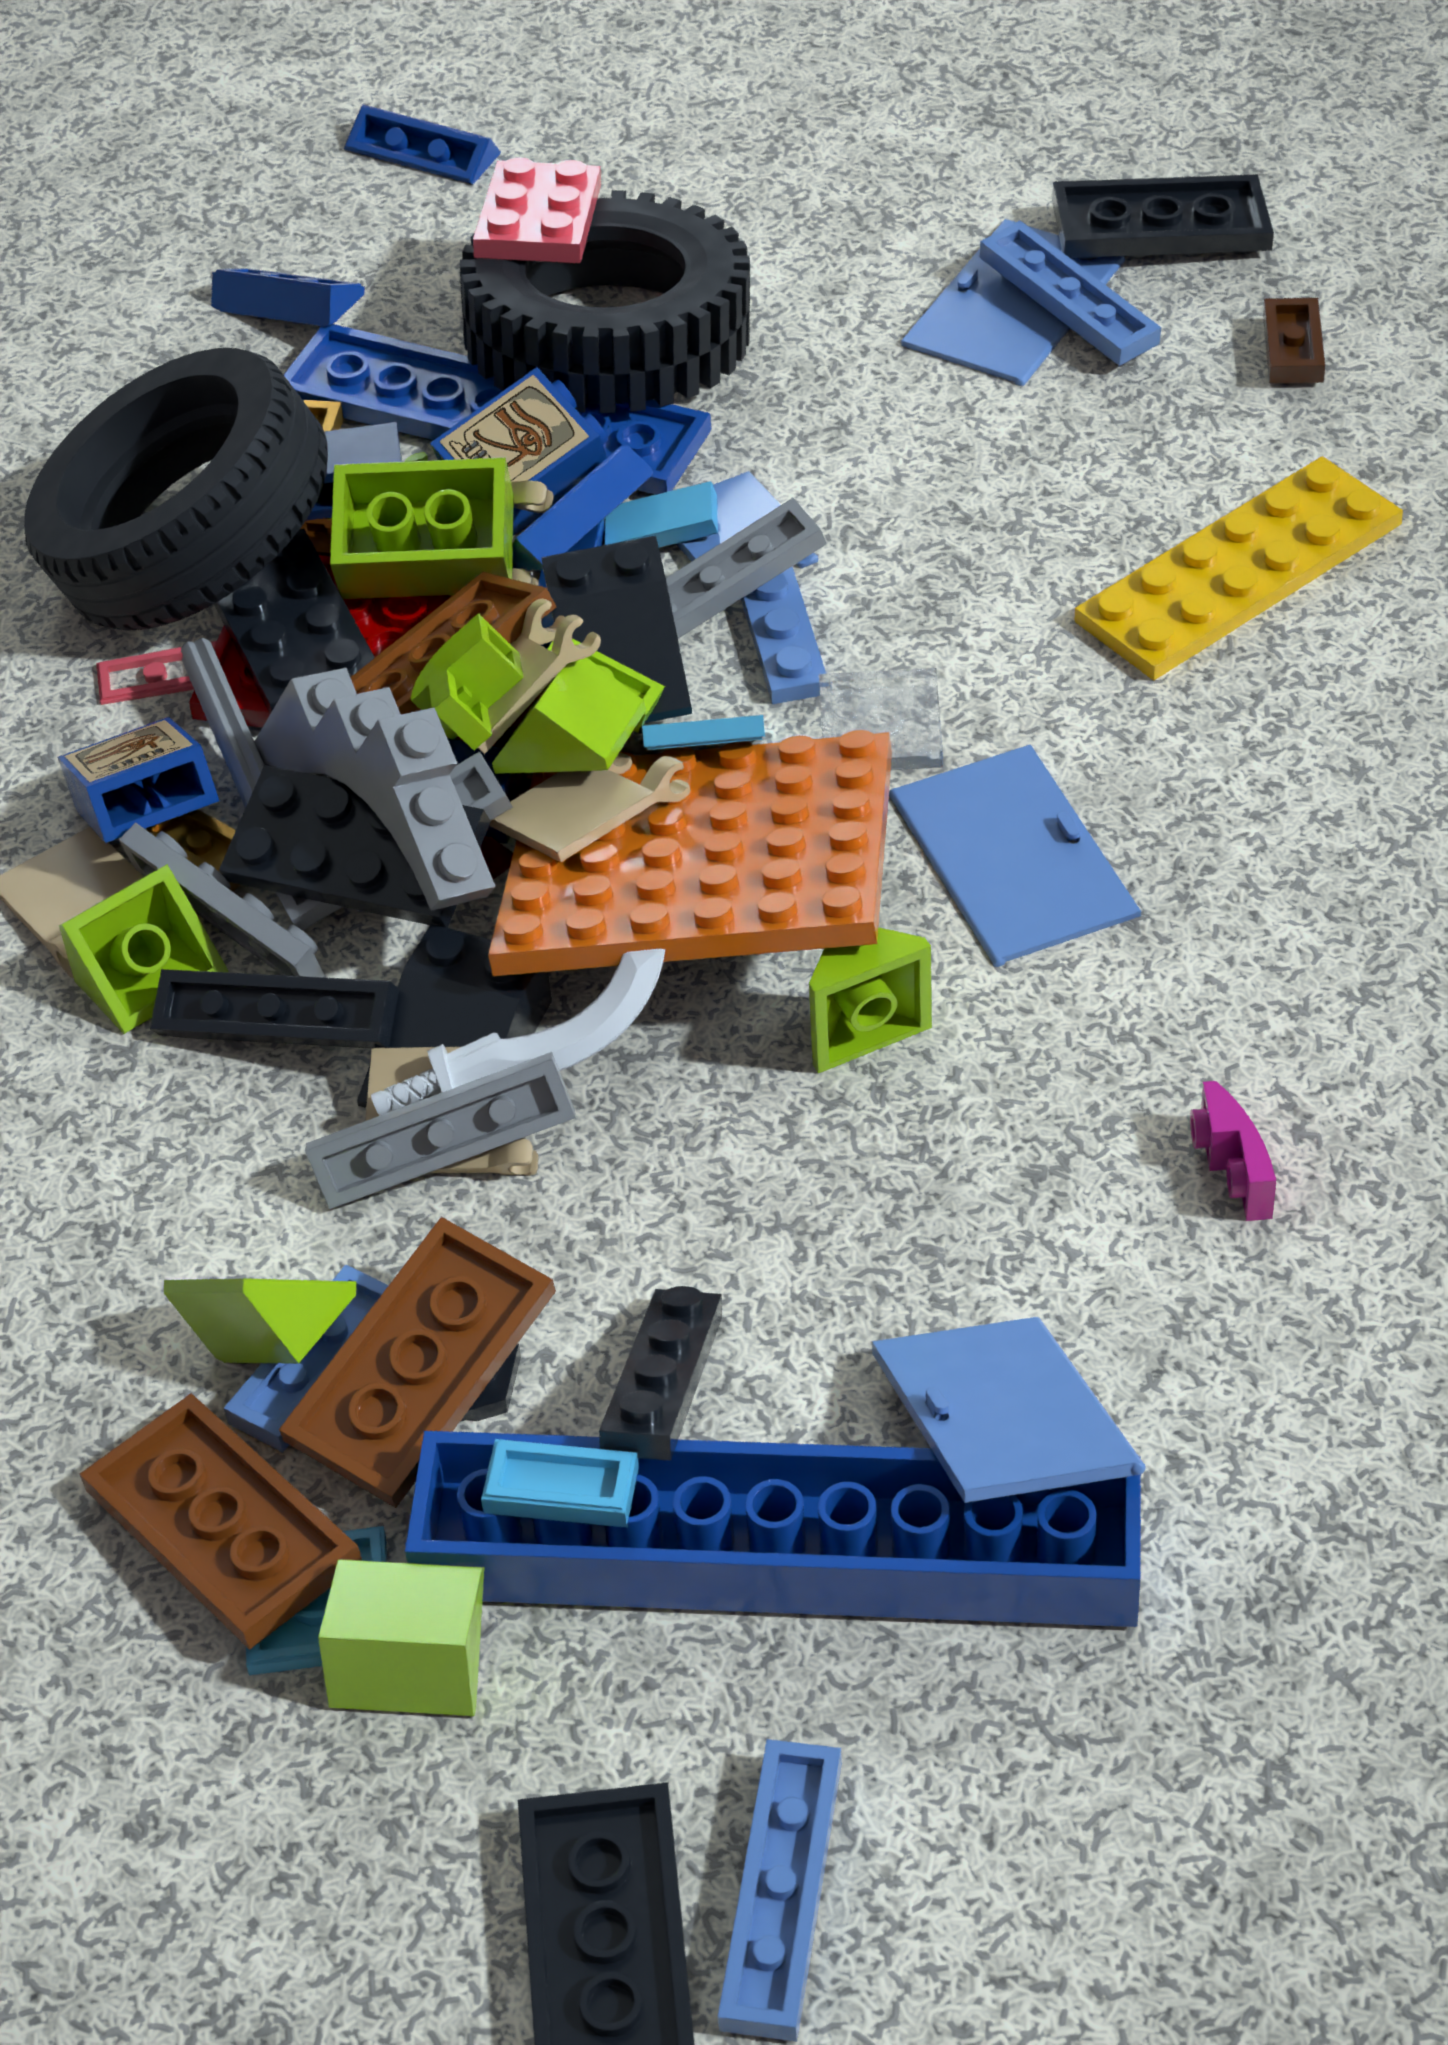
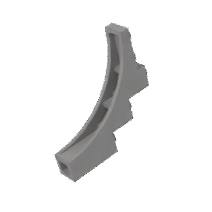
[254,668,496,911]

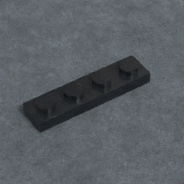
[150,969,399,1049]
[599,1286,722,1461]

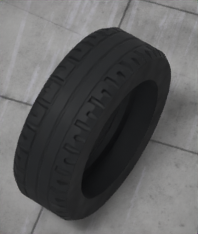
[24,347,328,631]

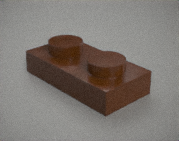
[1263,298,1325,384]

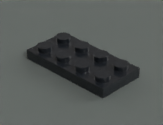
[1052,174,1274,260]
[214,529,375,714]
[219,765,491,928]
[518,1782,695,2045]

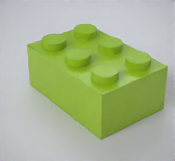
[330,457,514,599]

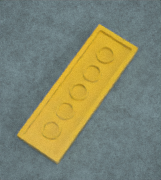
[1074,456,1403,681]

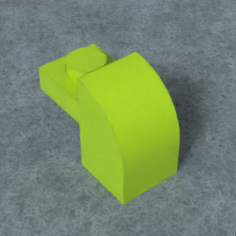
[411,613,524,750]

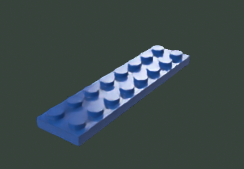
[284,324,711,495]

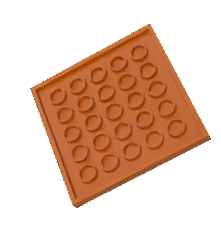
[488,730,892,976]

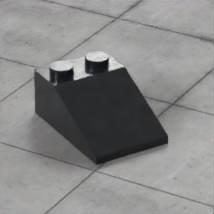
[541,536,692,723]
[357,924,552,1108]

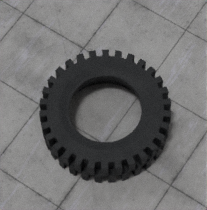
[460,190,750,413]

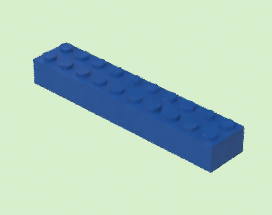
[405,1431,1141,1627]

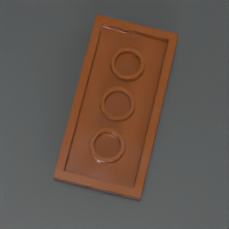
[350,572,557,715]
[279,1217,556,1508]
[79,1393,362,1650]

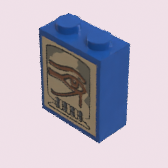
[430,367,608,535]
[58,717,220,843]

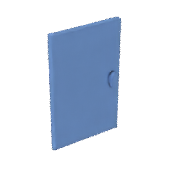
[901,219,1125,386]
[889,744,1141,967]
[872,1317,1146,1503]

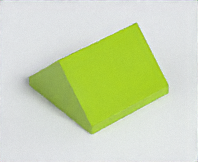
[492,658,646,774]
[59,864,229,1034]
[809,927,932,1074]
[164,1278,356,1364]
[318,1559,484,1716]

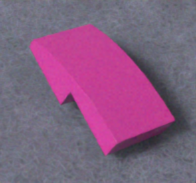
[1190,1081,1276,1221]

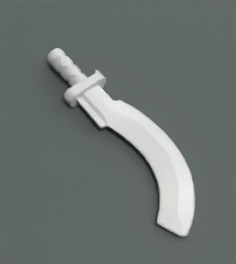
[371,949,665,1116]

